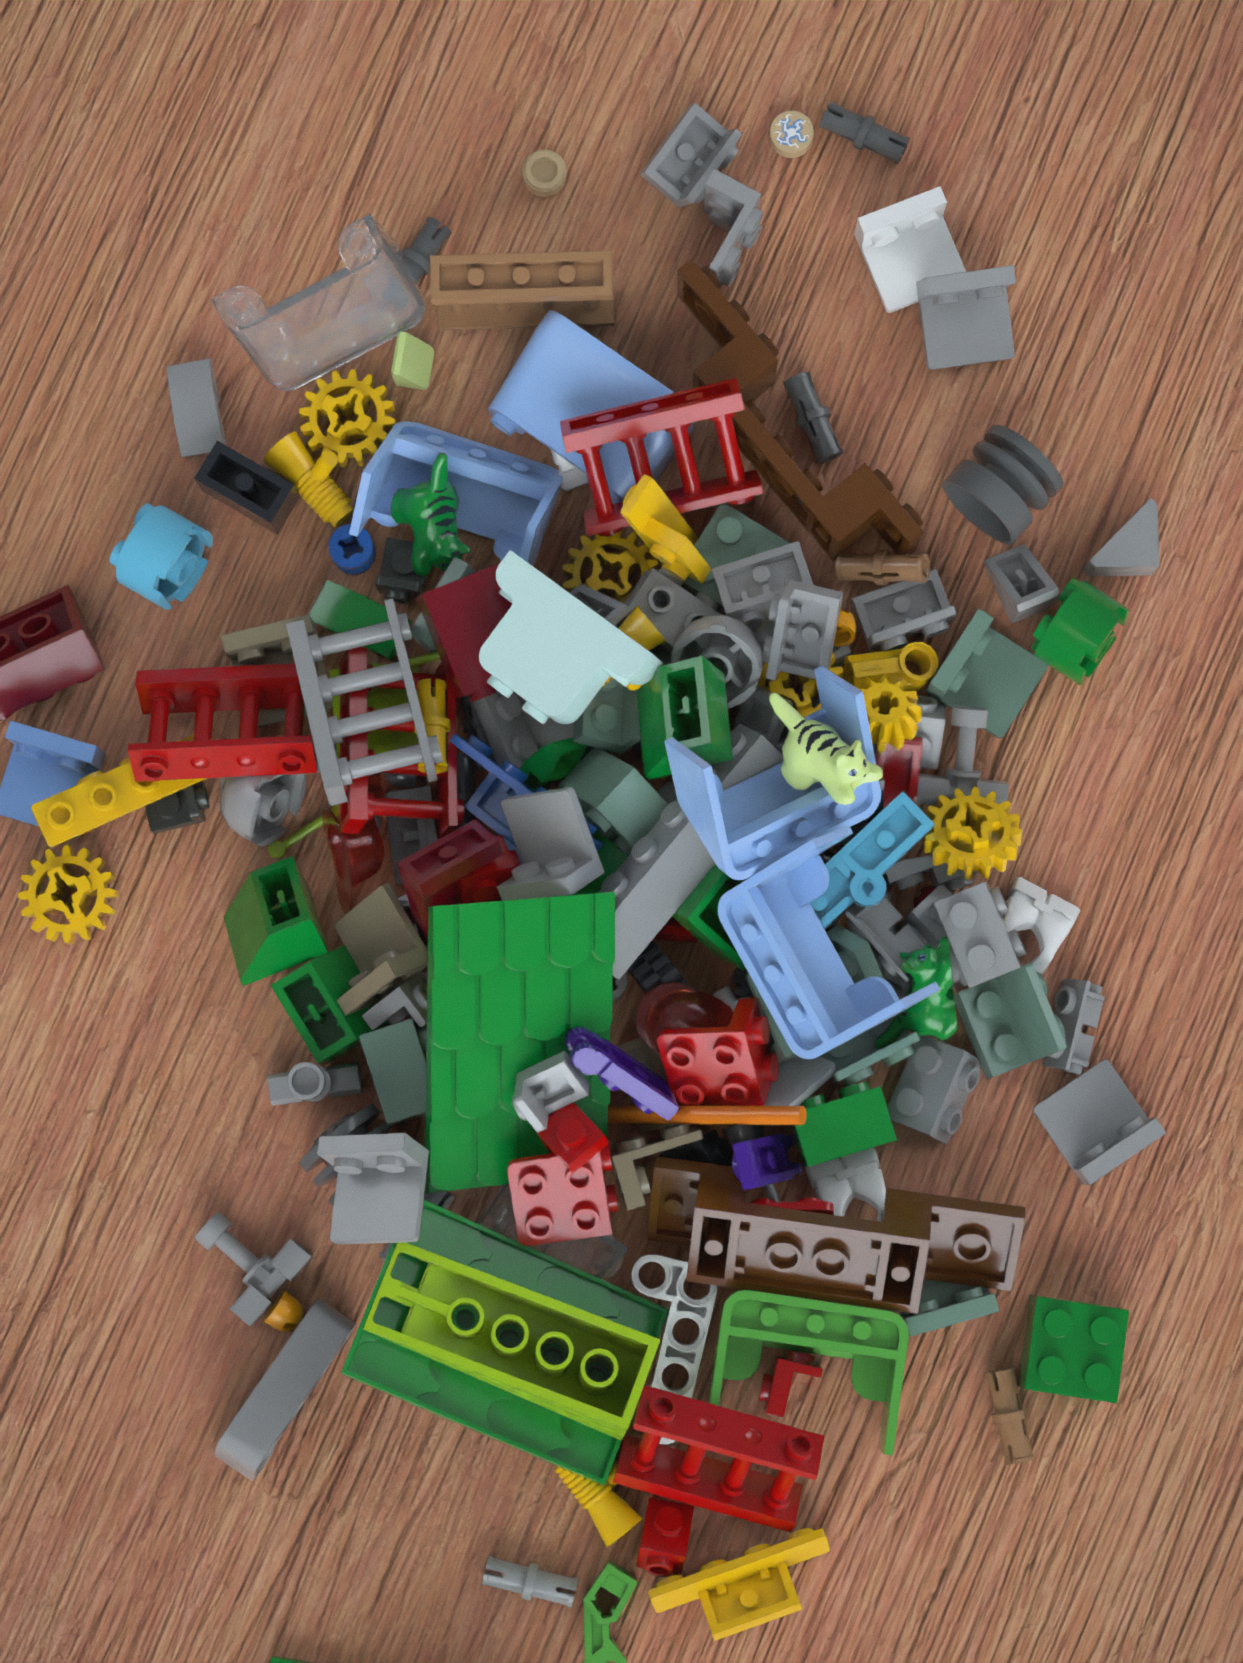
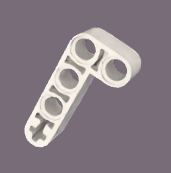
[631,1254,717,1444]

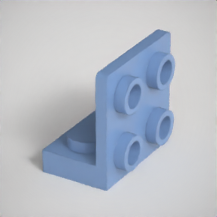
[0,720,106,838]

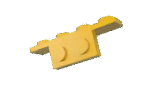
[621,474,712,584]
[31,734,207,847]
[648,1528,830,1641]

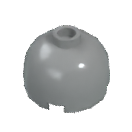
[671,615,763,709]
[220,774,306,847]

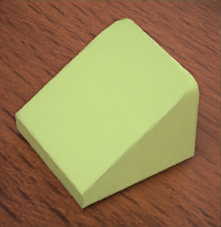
[391,331,434,390]

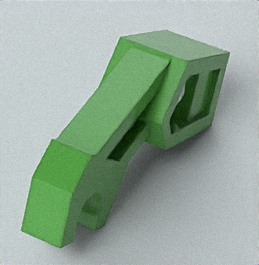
[582,1560,638,1663]

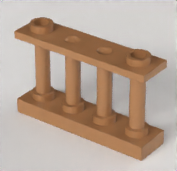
[430,251,614,330]

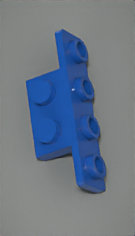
[449,733,604,851]

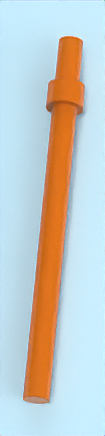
[608,1105,807,1125]

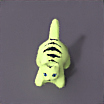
[769,693,883,805]

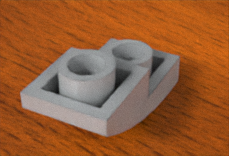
[167,358,227,457]
[882,856,979,892]

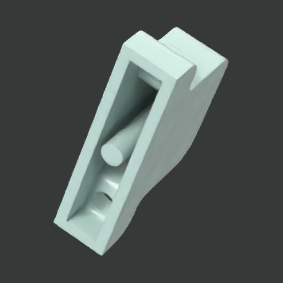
[479,550,663,725]

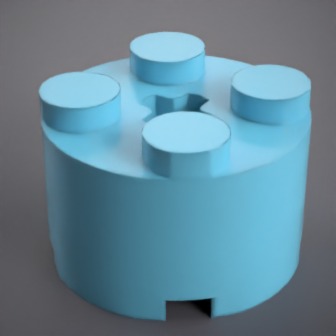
[110,503,213,610]

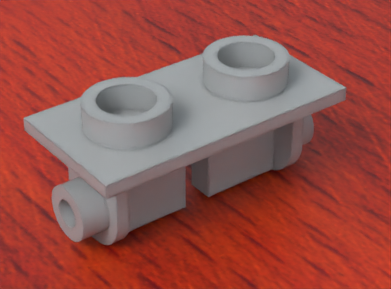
[845,897,928,982]
[1042,978,1105,1075]

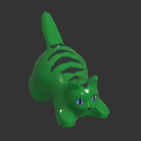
[390,453,471,577]
[875,937,957,1049]

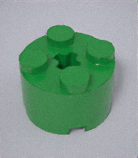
[1031,578,1131,685]

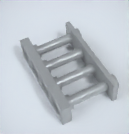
[286,598,443,806]

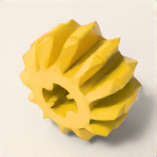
[858,674,922,754]

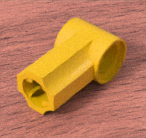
[843,642,938,692]

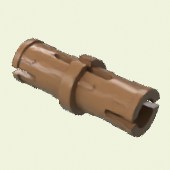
[835,550,930,585]
[986,1367,1034,1465]

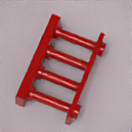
[560,378,763,536]
[339,647,464,840]
[128,662,319,781]
[613,1385,825,1533]

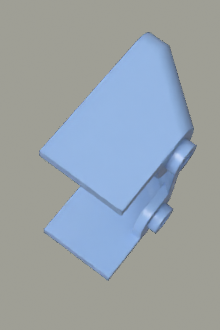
[349,421,563,566]
[664,666,881,880]
[718,825,940,1059]

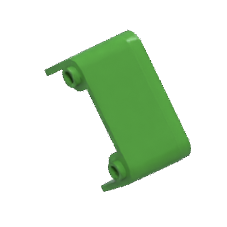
[708,1289,909,1456]

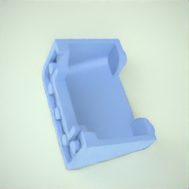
[488,310,694,504]

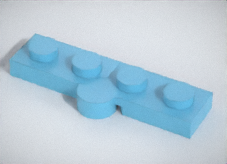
[810,792,935,929]

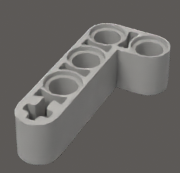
[214,1298,357,1481]

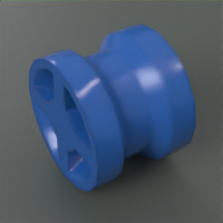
[328,524,376,575]

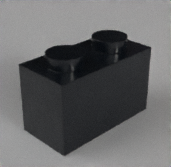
[194,440,300,534]

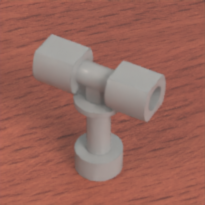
[916,705,1009,805]
[267,1062,363,1106]
[194,1211,313,1327]

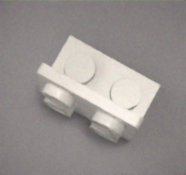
[854,186,966,313]

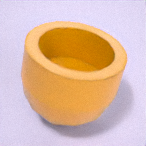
[833,608,856,647]
[263,1291,303,1332]

